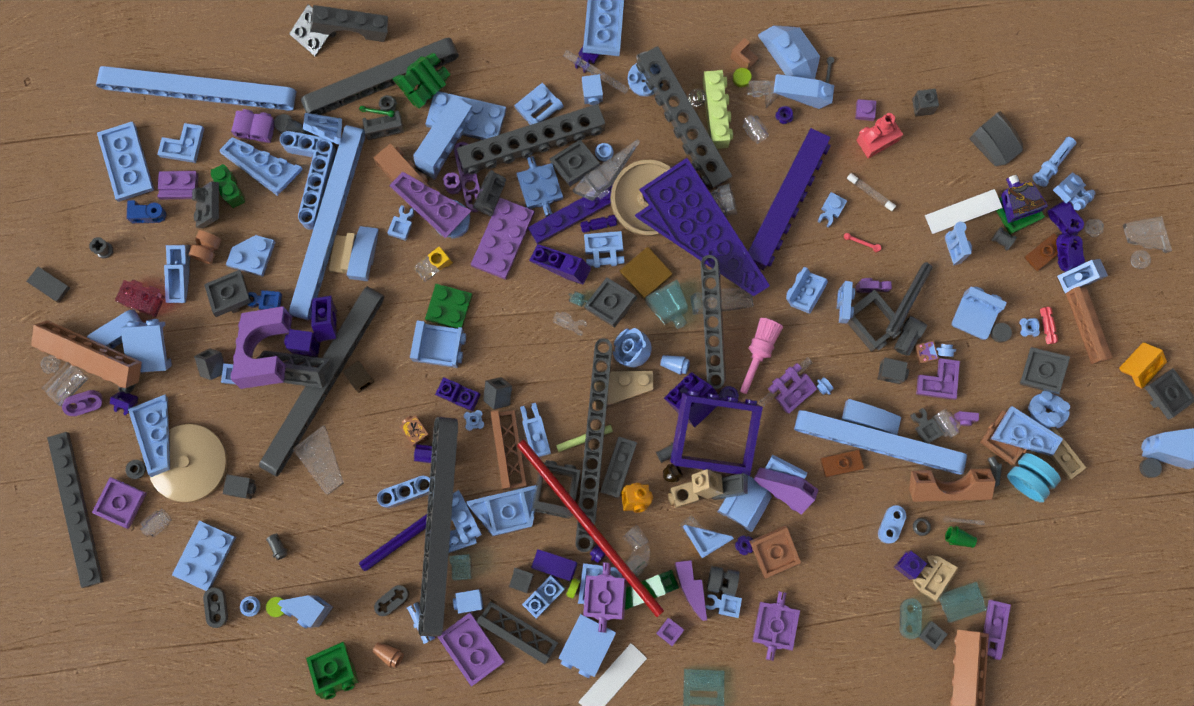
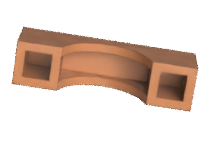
[909,469,996,502]

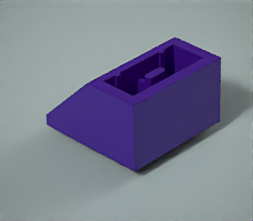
[664,372,720,427]

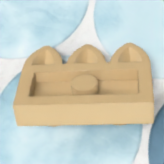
[912,555,958,602]

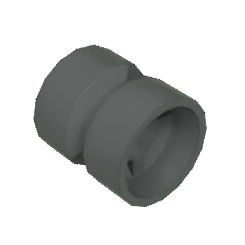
[707,565,740,596]

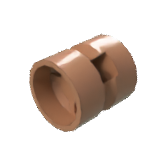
[188,230,222,265]

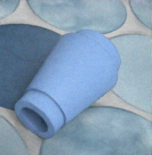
[660,355,690,375]

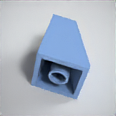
[1141,428,1194,469]

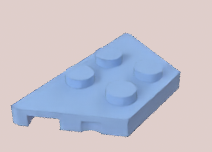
[466,485,536,536]

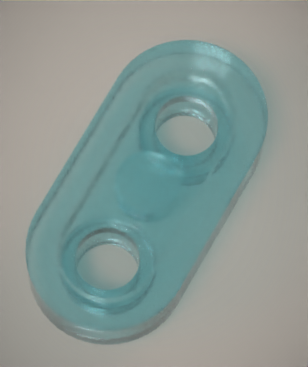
[899,599,922,639]

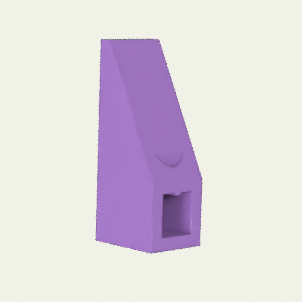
[753,467,818,514]

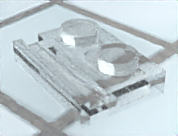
[42,362,89,407]

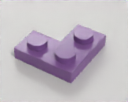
[916,358,960,400]

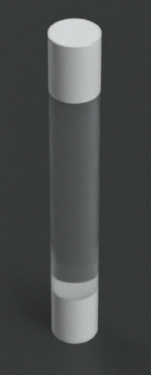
[847,173,896,211]

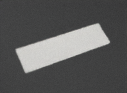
[925,189,1003,234]
[579,644,647,706]

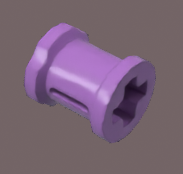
[443,172,462,194]

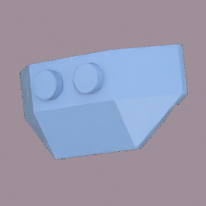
[758,25,820,79]

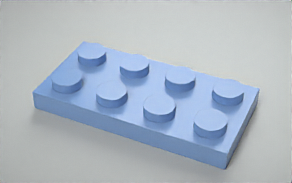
[583,0,624,56]
[425,91,506,140]
[97,121,154,202]

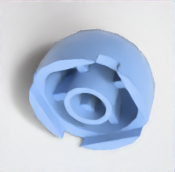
[613,328,652,368]

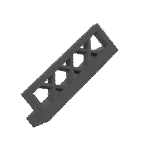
[256,350,331,388]
[476,601,558,664]

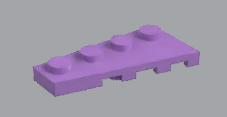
[389,172,471,239]

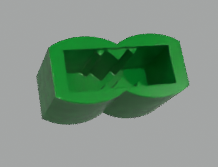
[211,164,245,208]

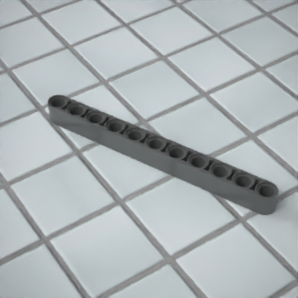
[259,286,385,477]
[575,338,612,552]
[418,417,458,637]

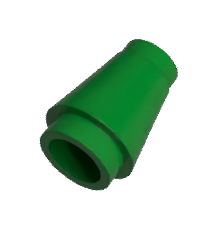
[945,526,977,548]

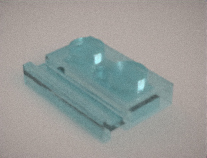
[939,582,987,623]

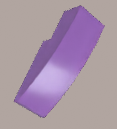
[675,560,707,621]

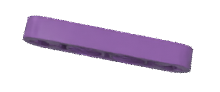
[454,142,480,212]

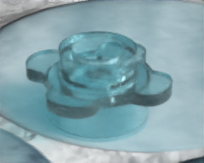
[569,291,588,307]

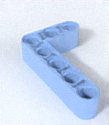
[280,131,336,230]

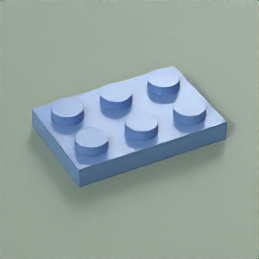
[172,521,236,591]

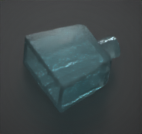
[645,280,688,329]

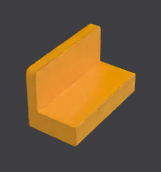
[1119,343,1167,389]

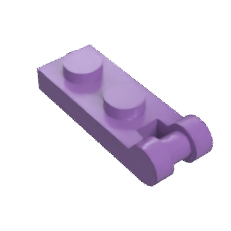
[983,600,1011,660]

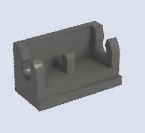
[362,110,404,140]
[473,170,506,216]

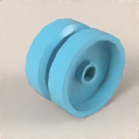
[1007,453,1061,503]

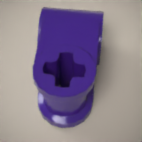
[1048,201,1084,237]
[1056,233,1085,272]

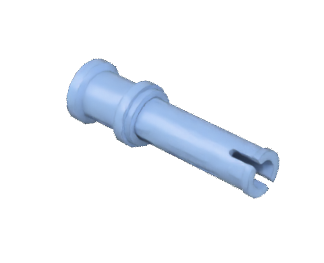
[1032,137,1077,187]

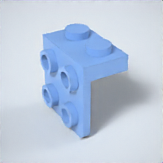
[951,287,1007,340]

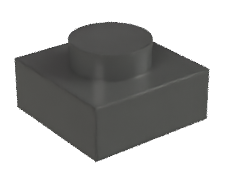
[918,621,948,650]

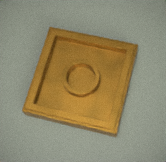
[619,247,673,299]

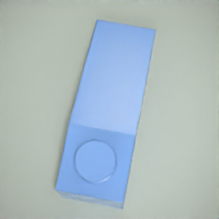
[773,74,834,109]

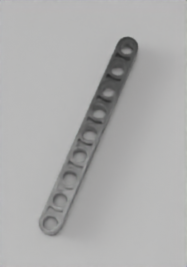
[301,38,459,115]

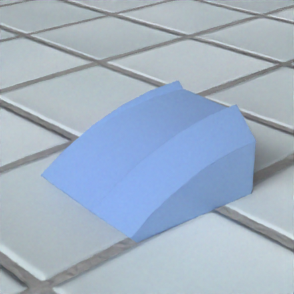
[717,476,772,532]

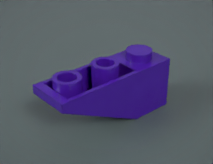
[529,244,592,285]

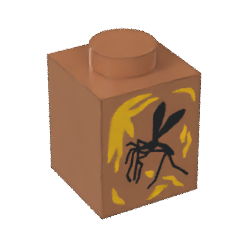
[399,415,431,448]

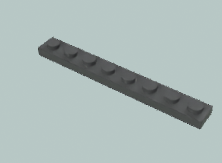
[47,432,103,588]

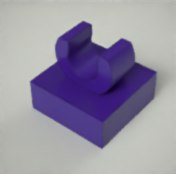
[110,391,138,416]

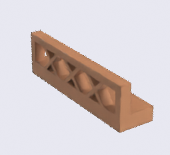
[1066,286,1112,364]
[491,410,527,490]

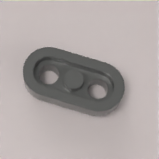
[203,588,228,628]

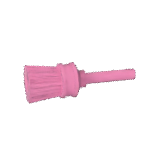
[740,318,783,394]

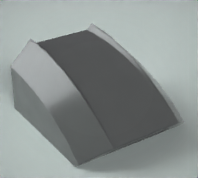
[969,111,1023,166]

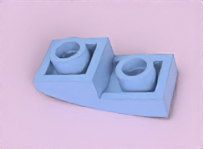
[522,575,566,619]

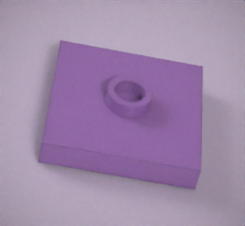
[92,477,147,529]

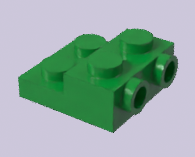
[306,642,359,700]

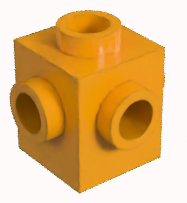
[621,483,653,513]

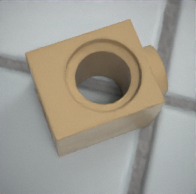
[692,469,723,499]
[668,482,699,508]

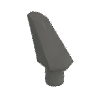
[987,456,1002,488]

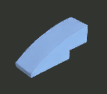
[347,226,379,281]
[164,245,190,303]
[841,399,901,435]

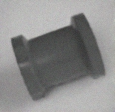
[991,227,1017,251]
[89,237,113,259]

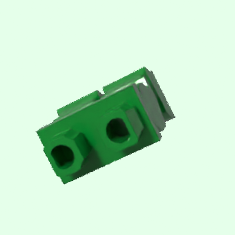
[392,53,451,109]

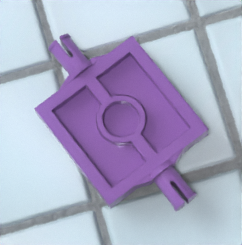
[583,562,627,633]
[752,591,800,661]

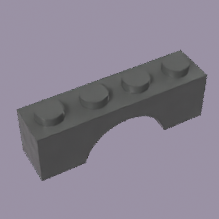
[310,5,388,42]

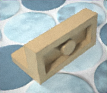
[329,233,356,274]

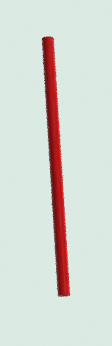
[517,439,664,617]

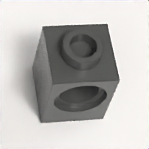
[912,89,939,116]
[877,358,909,384]
[223,475,256,499]

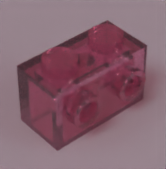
[115,279,165,317]

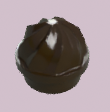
[663,464,683,482]

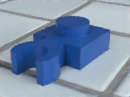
[247,290,282,310]

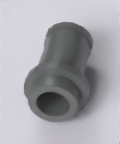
[284,117,308,134]
[656,442,673,463]
[266,533,288,560]

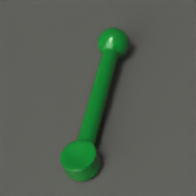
[359,106,395,118]

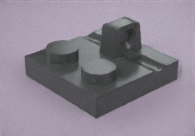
[550,139,601,187]
[192,181,219,229]
[204,270,252,317]
[584,277,637,328]
[1020,347,1070,395]
[1145,368,1194,420]

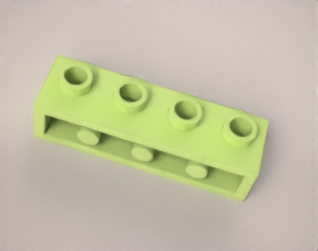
[703,70,733,149]

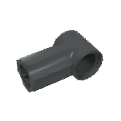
[894,315,927,356]

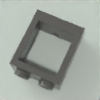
[847,290,904,352]
[531,460,581,519]

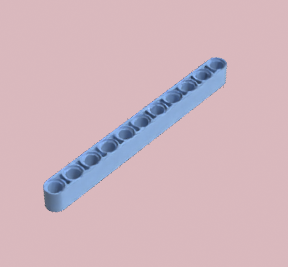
[96,66,297,111]
[289,125,365,320]

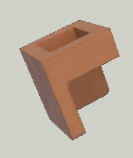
[730,38,758,70]

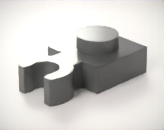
[910,408,943,444]

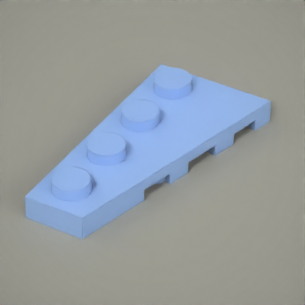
[220,137,302,196]

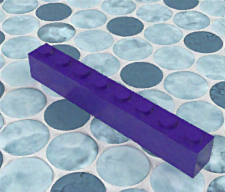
[748,128,831,271]

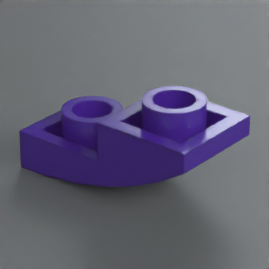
[435,377,481,412]
[531,549,578,582]

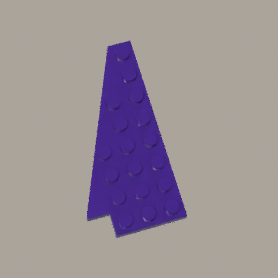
[635,158,770,296]

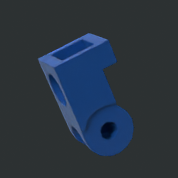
[127,200,167,224]

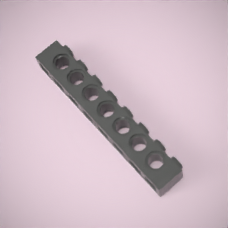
[636,46,732,190]
[457,104,605,175]

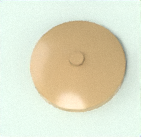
[610,160,671,236]
[149,424,228,502]

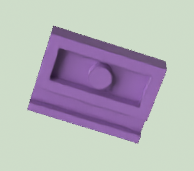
[157,171,198,200]

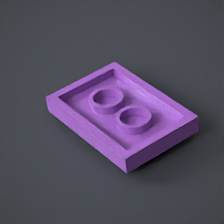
[438,612,505,687]

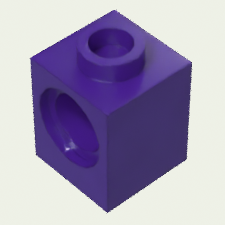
[894,551,927,580]

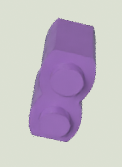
[231,109,275,143]

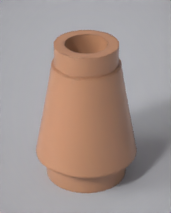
[373,642,404,668]

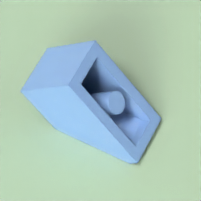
[1057,259,1108,293]

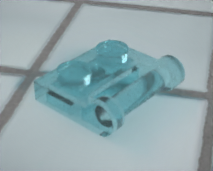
[683,669,724,706]

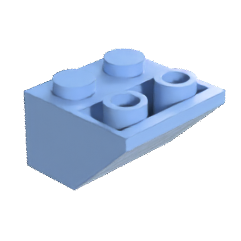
[278,595,333,629]

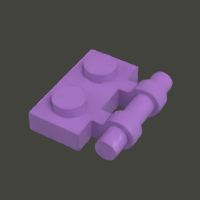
[768,363,817,413]

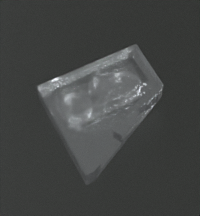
[1123,216,1172,253]

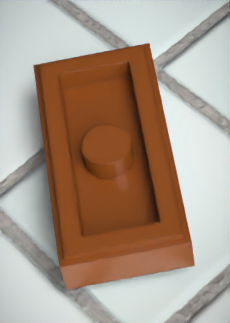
[1024,233,1065,271]
[820,450,864,478]

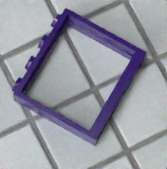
[670,391,763,476]

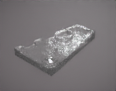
[293,425,344,495]

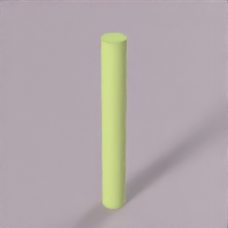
[556,425,613,452]

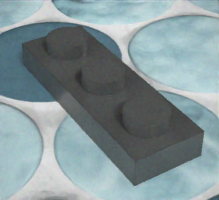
[600,437,637,499]

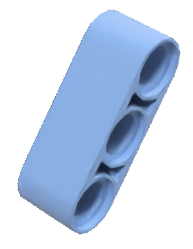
[87,309,143,349]
[377,476,430,508]

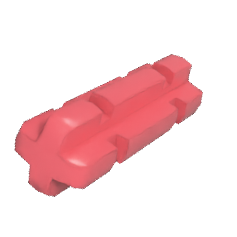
[1040,307,1058,344]

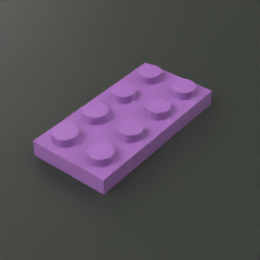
[471,198,535,280]

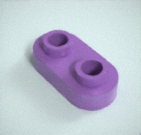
[62,390,103,416]

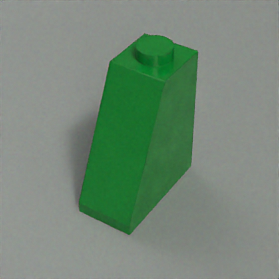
[625,570,679,610]

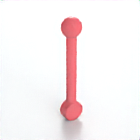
[844,233,881,252]

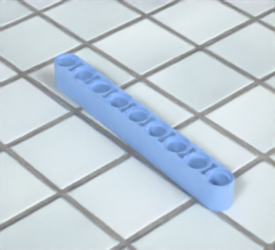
[794,410,967,475]

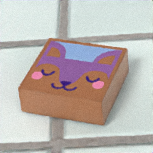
[914,341,939,364]

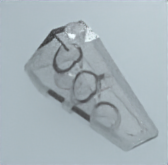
[572,139,640,201]

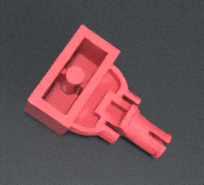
[856,113,903,158]

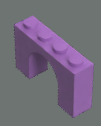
[231,306,292,389]

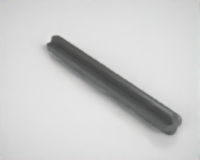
[886,262,933,337]

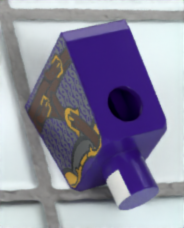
[1001,175,1048,223]

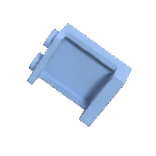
[121,319,172,372]
[410,321,466,368]
[559,614,616,678]

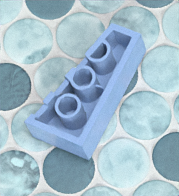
[413,95,474,180]

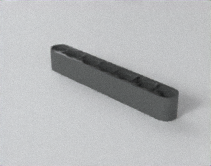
[701,255,726,389]

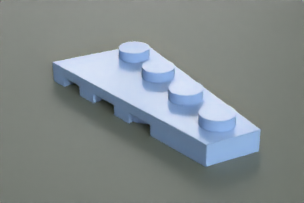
[128,394,170,477]

